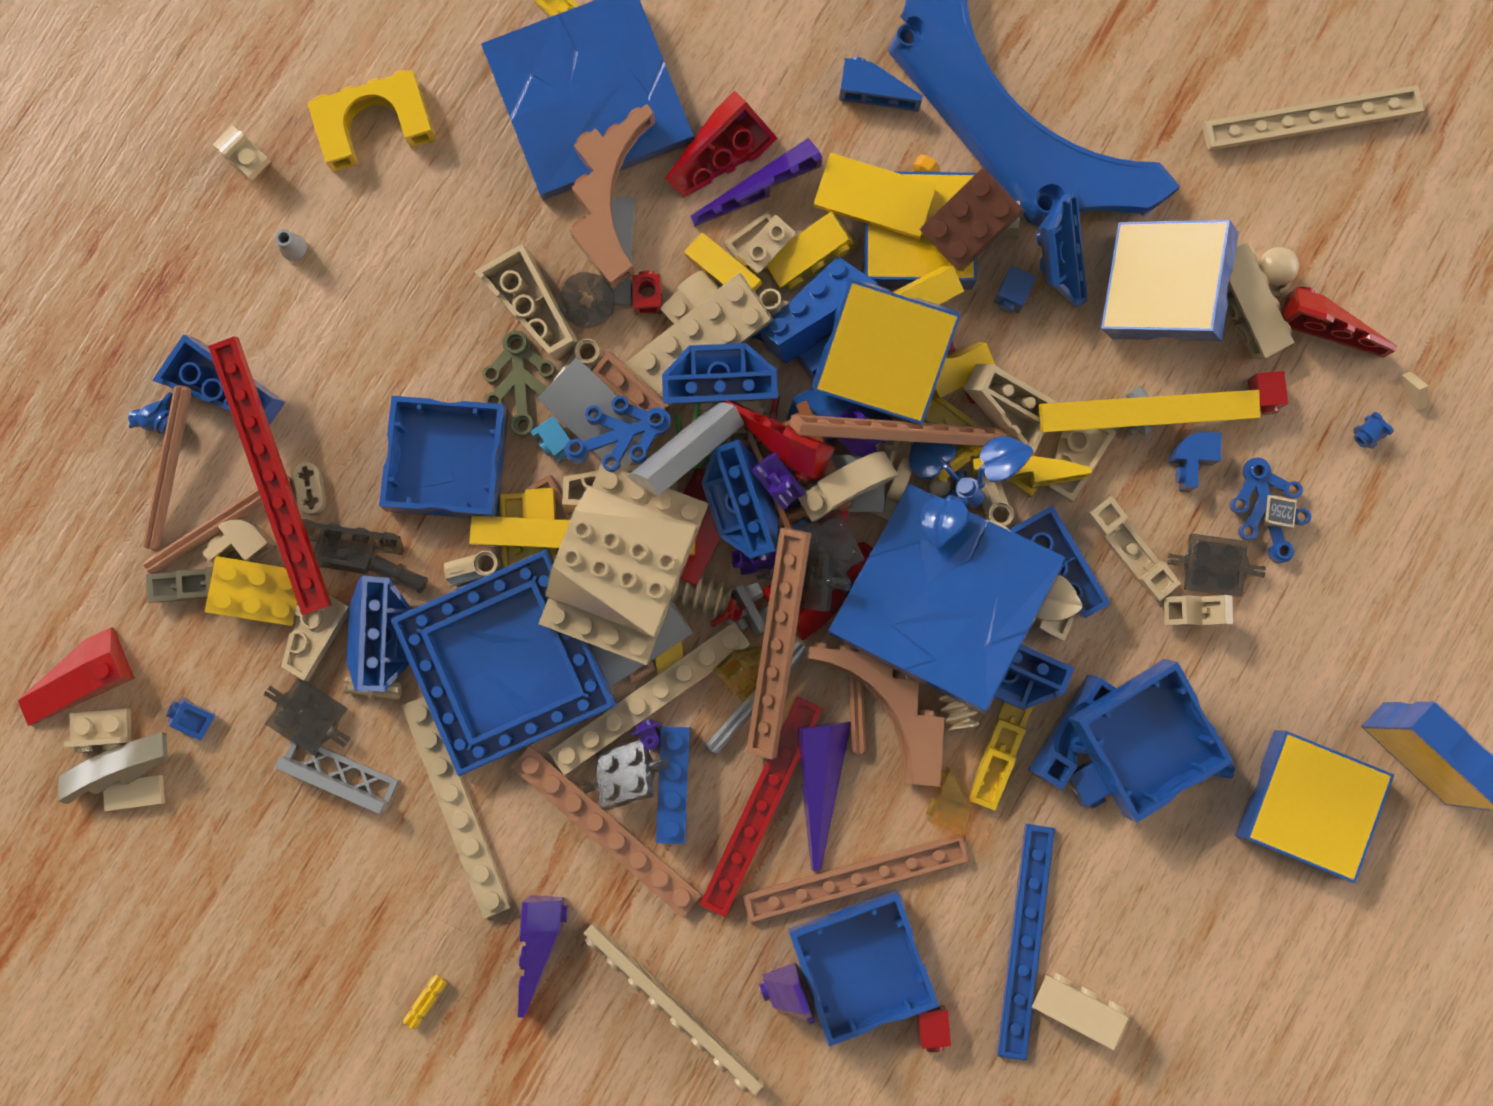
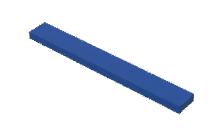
[996,823,1055,1061]

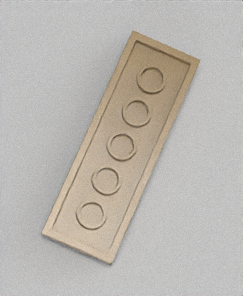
[624,273,774,398]

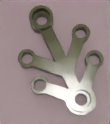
[483,330,556,437]

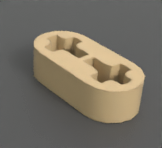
[886,456,912,503]
[293,462,326,515]

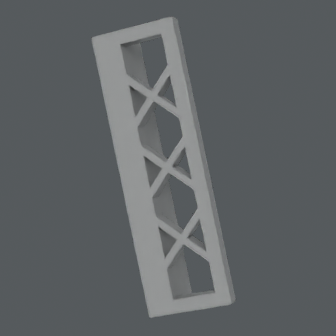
[274,735,400,814]

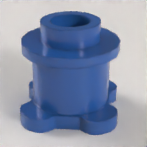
[1353,412,1394,449]

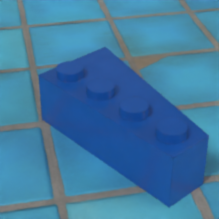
[760,256,878,364]
[152,334,285,424]
[1009,505,1111,618]

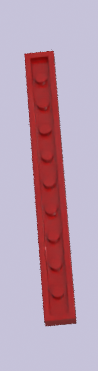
[208,336,332,615]

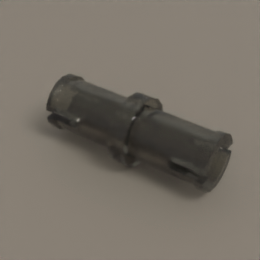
[369,555,428,594]

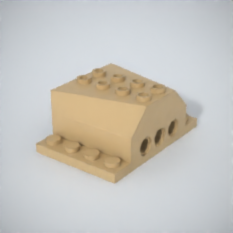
[539,463,709,665]

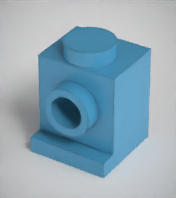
[530,416,575,463]

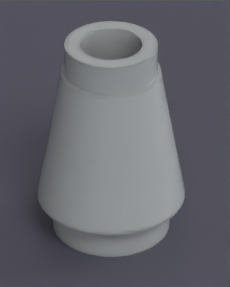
[275,230,307,261]

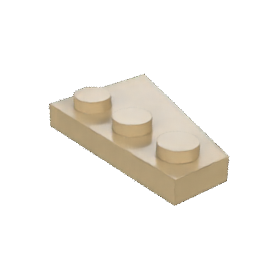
[1048,428,1117,503]
[281,595,349,682]

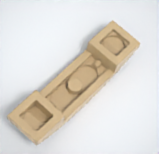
[1089,495,1181,601]

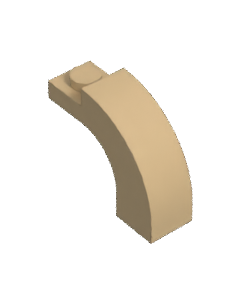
[798,451,899,522]

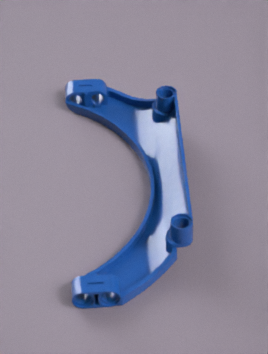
[888,0,1181,226]

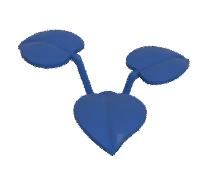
[909,436,1033,549]

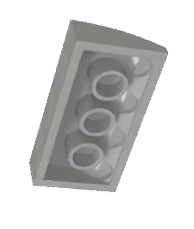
[537,357,657,467]
[628,402,745,496]
[590,601,693,688]

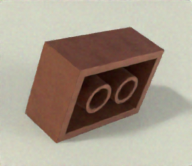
[920,167,1025,271]

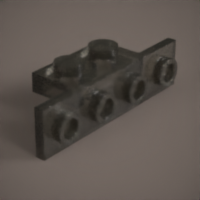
[302,519,404,575]

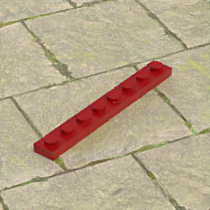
[699,696,823,917]

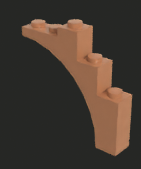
[570,104,655,290]
[802,642,945,787]

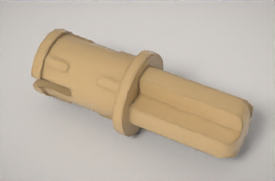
[344,676,402,700]

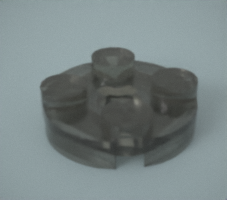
[558,272,615,328]

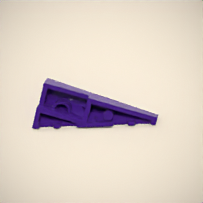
[690,138,822,227]
[798,721,851,871]

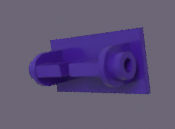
[631,719,662,750]

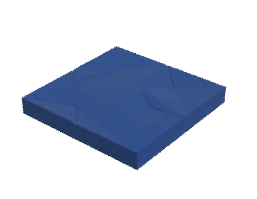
[481,0,694,200]
[828,484,1066,715]
[390,549,618,777]

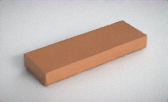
[592,351,671,423]

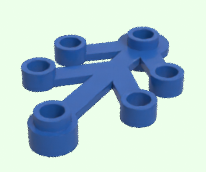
[565,396,671,472]
[1230,457,1312,563]

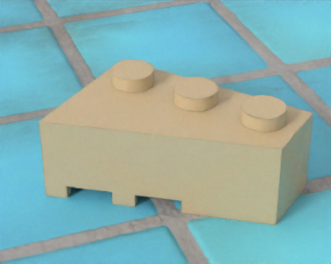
[964,364,1058,453]
[1032,972,1131,1050]

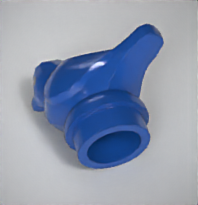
[128,392,173,435]

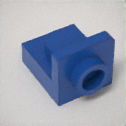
[166,696,215,741]

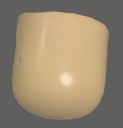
[1257,247,1300,299]

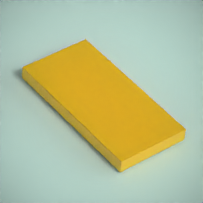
[813,152,937,240]

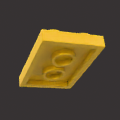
[205,556,297,626]

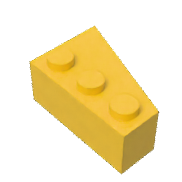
[767,212,860,291]

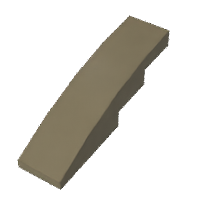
[146,563,264,603]
[58,732,168,804]

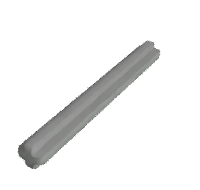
[706,642,806,754]

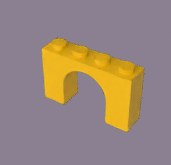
[307,70,436,172]
[893,265,996,398]

